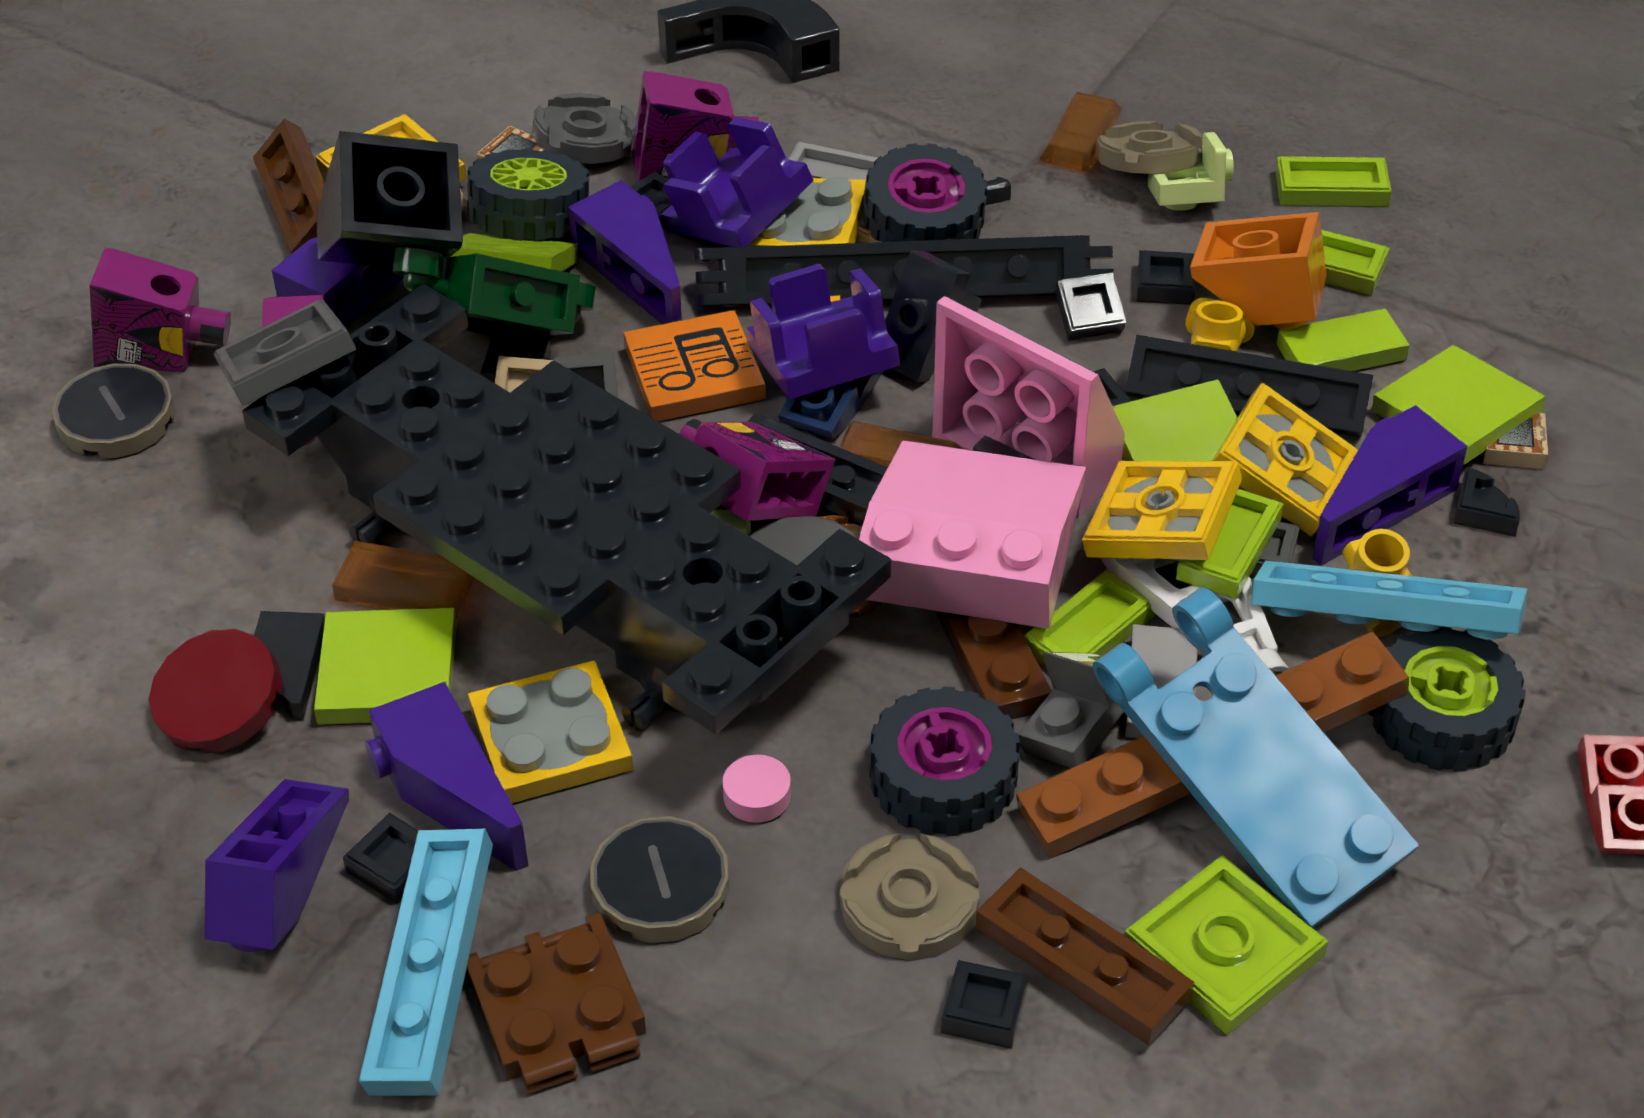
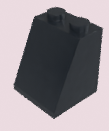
[317,131,463,268]

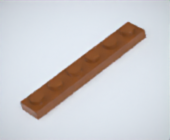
[1016,631,1409,859]

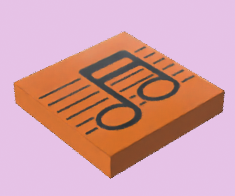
[623,310,766,421]

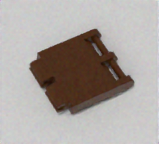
[466,912,646,1094]

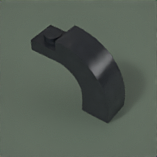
[657,0,840,83]

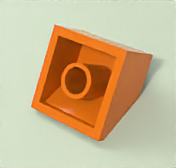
[1190,212,1327,329]

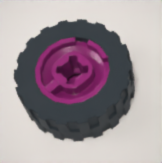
[863,143,988,242]
[869,686,1020,836]

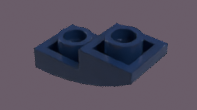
[778,371,883,439]

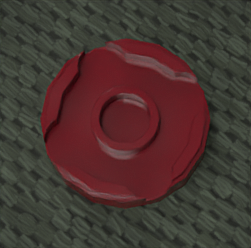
[148,629,283,753]

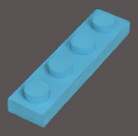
[1252,560,1528,639]
[359,829,493,1096]

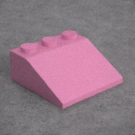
[932,296,1125,518]
[859,441,1086,629]

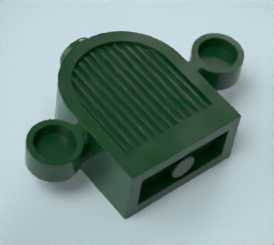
[392,247,596,337]

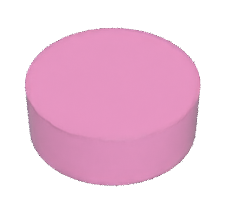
[723,755,791,823]

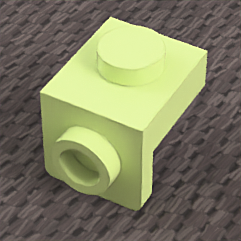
[1148,132,1234,210]

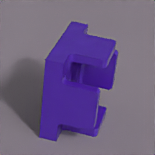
[661,117,814,247]
[747,264,900,400]

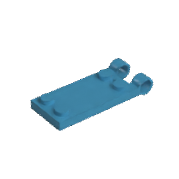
[1093,587,1419,929]

